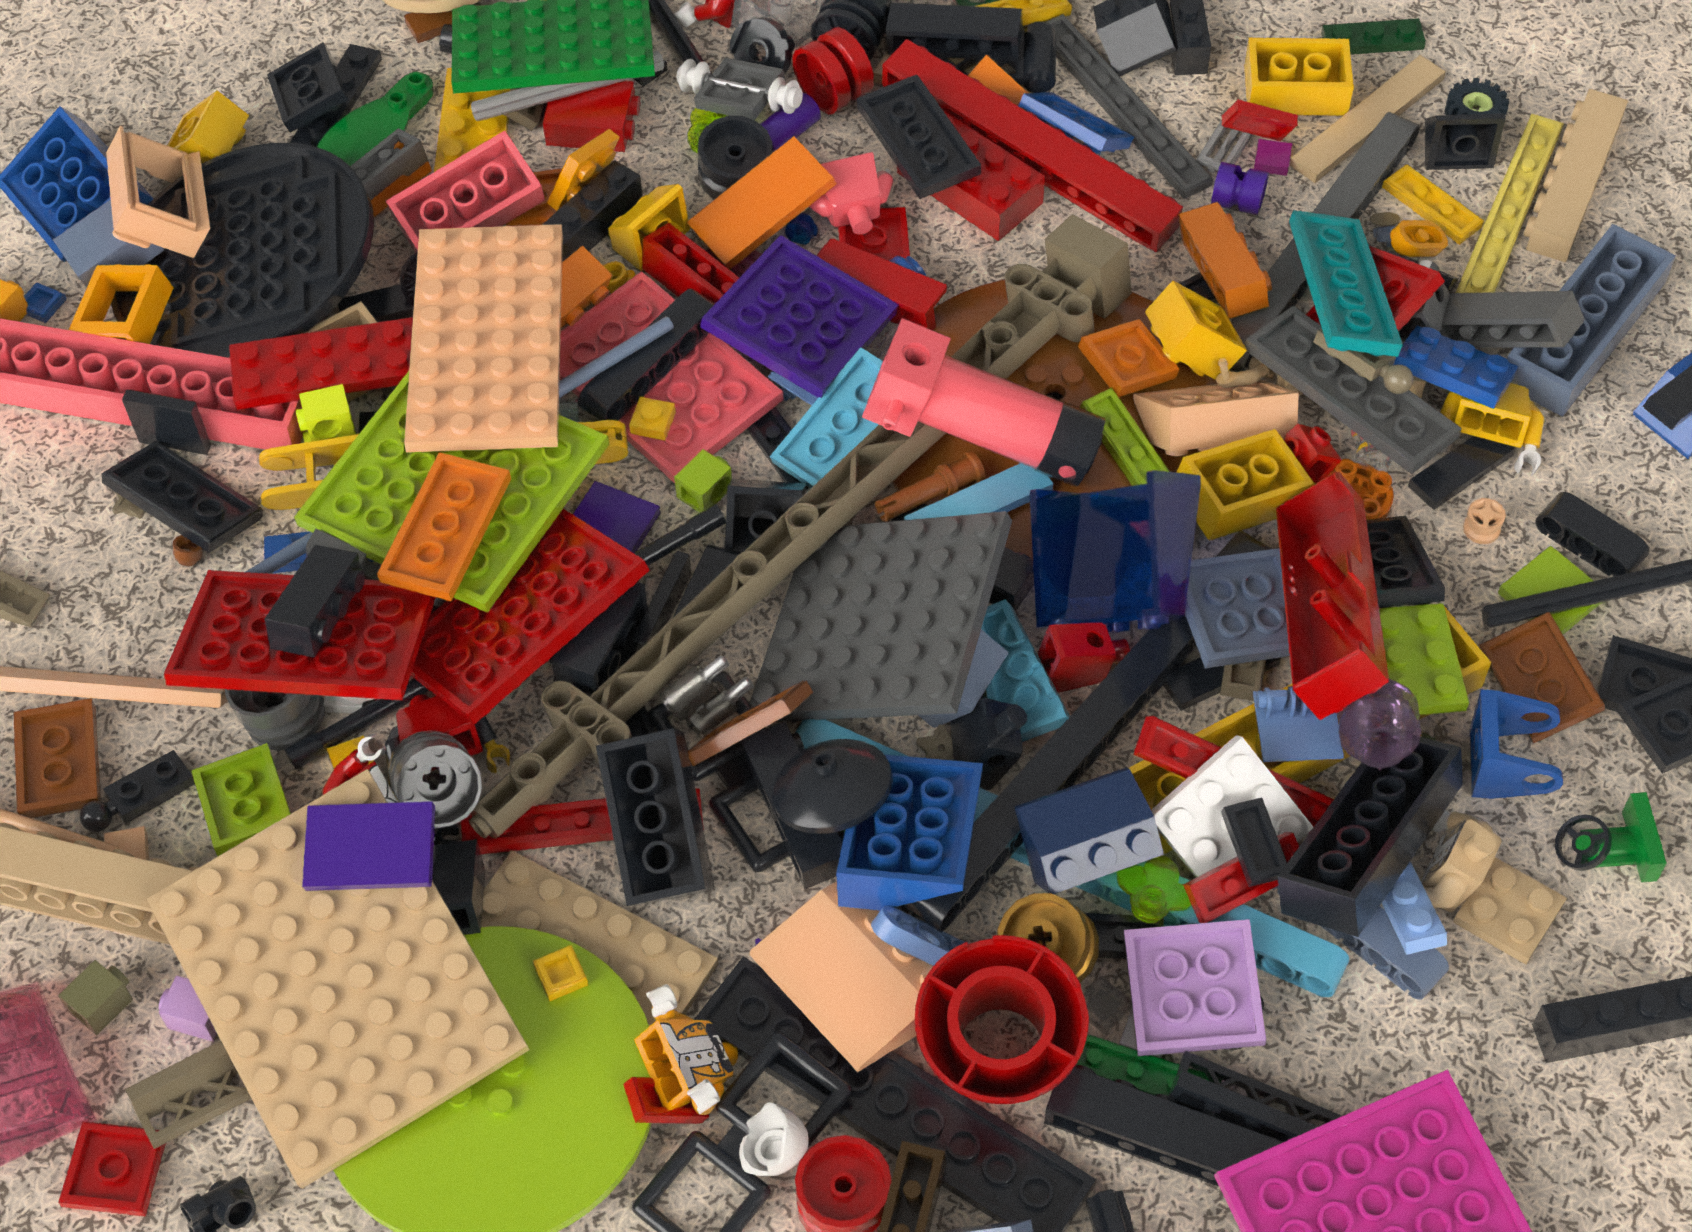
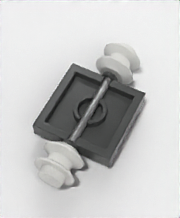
[676,57,803,120]

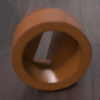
[173,535,204,567]

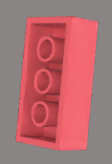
[386,131,545,252]

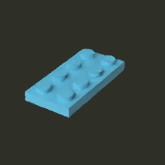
[770,347,883,488]

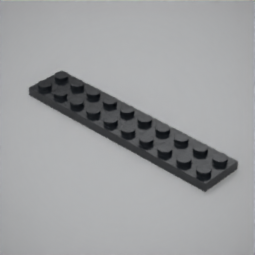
[694,956,1096,1232]

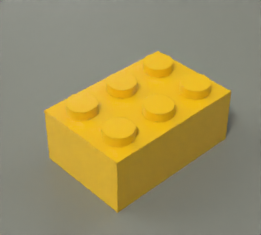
[1244,37,1354,116]
[1171,429,1314,541]

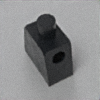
[950,698,1027,790]

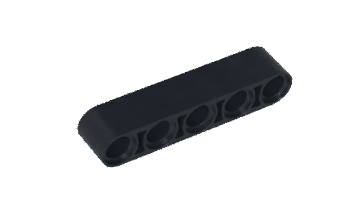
[578,288,715,421]

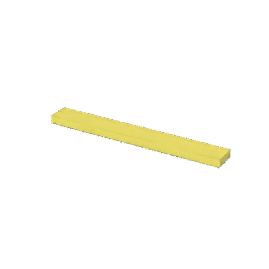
[1455,113,1564,293]

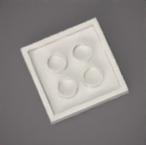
[1151,735,1313,878]

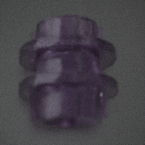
[1337,678,1422,770]

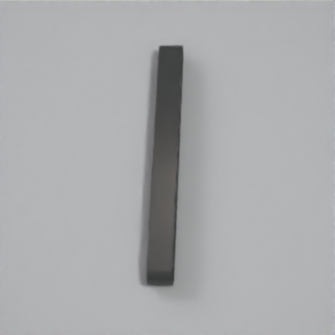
[1231,112,1420,372]

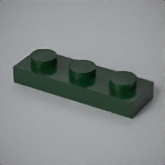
[1321,18,1426,55]

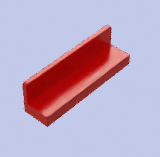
[816,238,947,331]

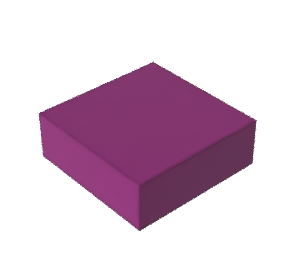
[1254,139,1292,176]

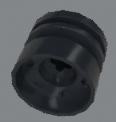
[811,0,892,61]

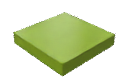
[1498,546,1601,634]

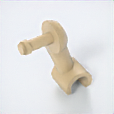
[1216,356,1274,388]

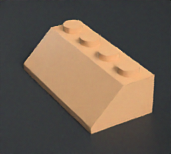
[1134,379,1299,456]

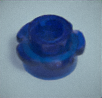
[785,213,818,245]

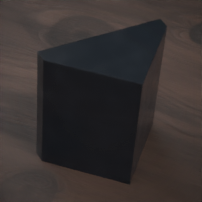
[1425,114,1506,170]

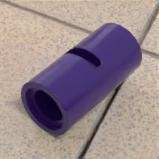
[760,93,821,153]

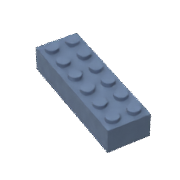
[1507,224,1676,417]

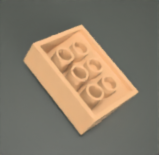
[749,881,933,1072]

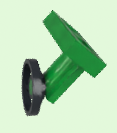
[1555,792,1667,882]

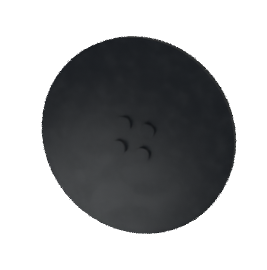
[111,142,374,358]

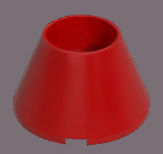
[915,935,1089,1104]

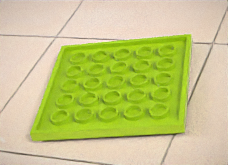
[294,371,609,613]

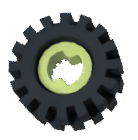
[1444,78,1509,117]

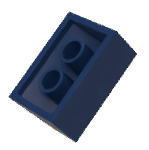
[1014,767,1164,894]

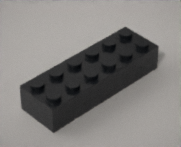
[1278,728,1463,937]

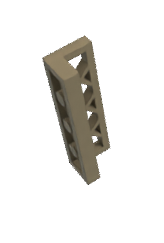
[125,1041,252,1149]

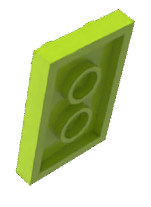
[1379,603,1469,718]
[191,743,291,857]

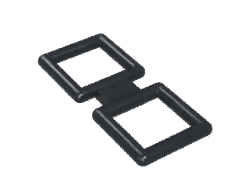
[648,671,789,872]
[632,1032,853,1232]

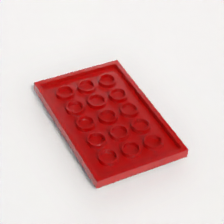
[411,508,650,724]
[164,570,436,700]

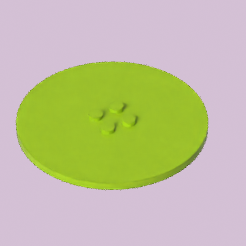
[333,926,656,1232]

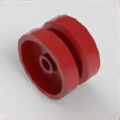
[792,27,874,115]
[795,1135,891,1232]

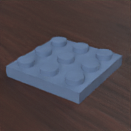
[1170,548,1293,668]

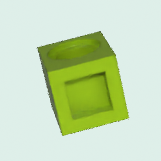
[674,449,732,513]

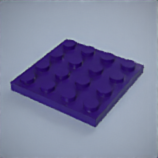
[700,235,899,398]

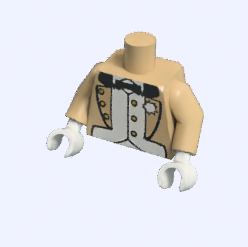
[1421,810,1502,913]

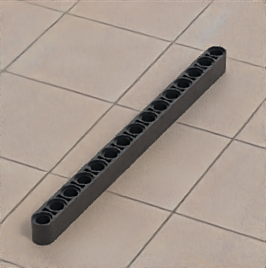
[906,530,1272,932]

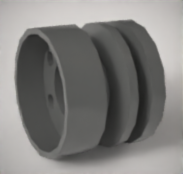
[225,689,325,751]
[387,730,482,828]

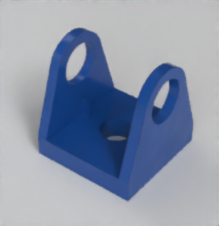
[1469,689,1563,799]

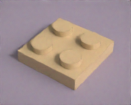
[1453,857,1567,965]

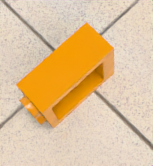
[68,264,174,344]

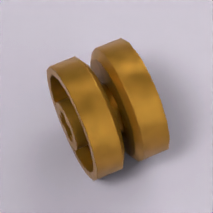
[997,893,1099,983]

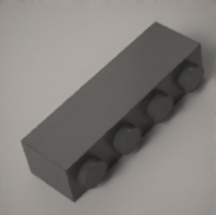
[1440,291,1585,348]

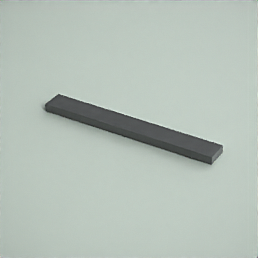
[1046,14,1213,199]

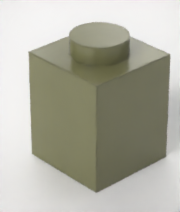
[58,960,133,1036]

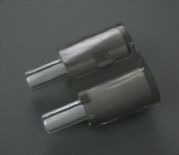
[660,655,754,737]

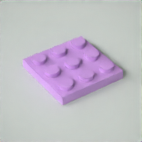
[1124,919,1266,1056]

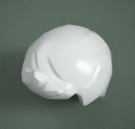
[739,1103,808,1176]

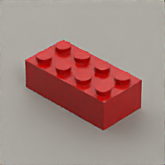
[897,109,1045,241]

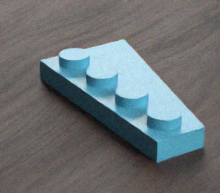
[981,600,1070,742]

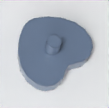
[1373,226,1396,247]

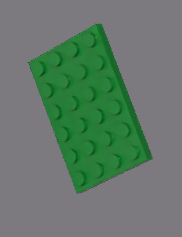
[451,0,655,94]

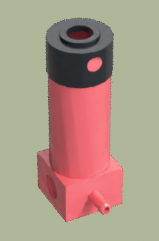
[862,318,1105,487]

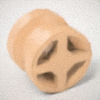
[1463,498,1506,544]

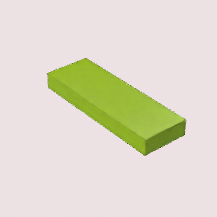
[1080,388,1172,494]

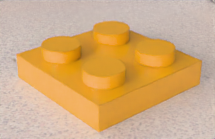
[547,129,620,211]

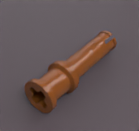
[875,450,985,522]

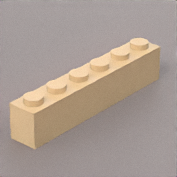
[1523,88,1629,263]

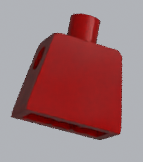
[1037,622,1130,693]

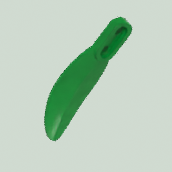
[317,72,434,166]

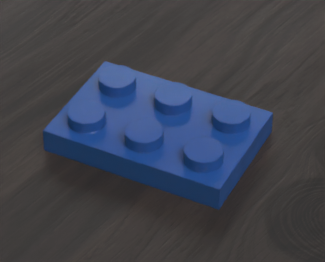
[1018,92,1134,154]
[1393,325,1518,409]

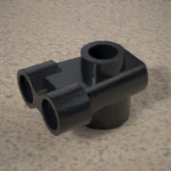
[180,1176,256,1232]

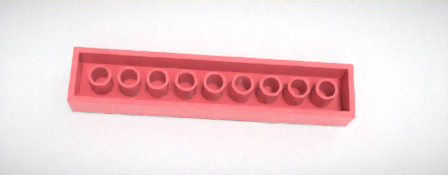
[0,319,305,450]

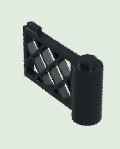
[937,21,1056,93]

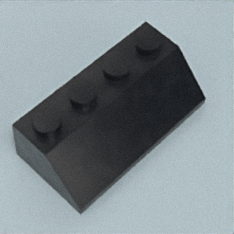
[596,728,715,906]

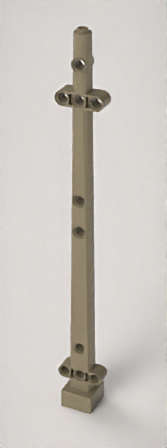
[469,214,1132,839]

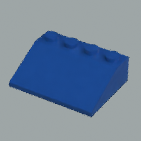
[0,106,154,262]
[836,754,983,911]

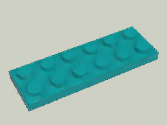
[1289,210,1403,357]

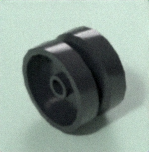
[698,116,772,200]

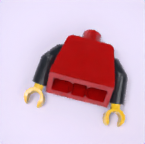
[384,694,510,802]

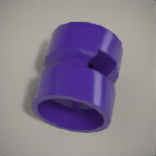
[1211,162,1269,216]

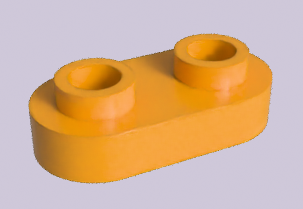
[1390,220,1448,257]

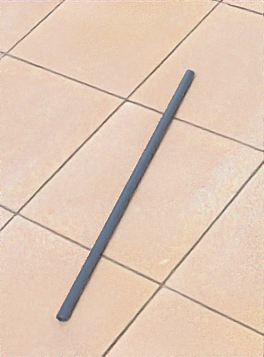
[246,316,674,574]

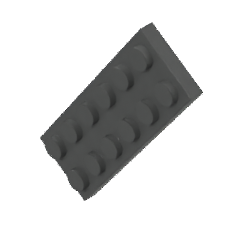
[1245,306,1462,474]

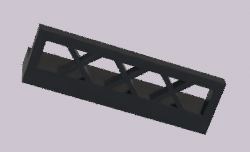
[1168,1051,1342,1139]

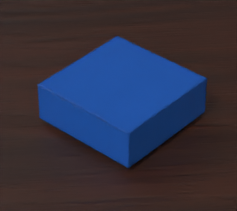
[24,282,67,323]

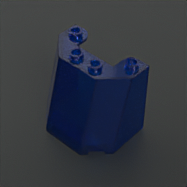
[1030,470,1201,633]

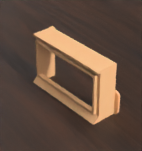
[106,126,210,258]

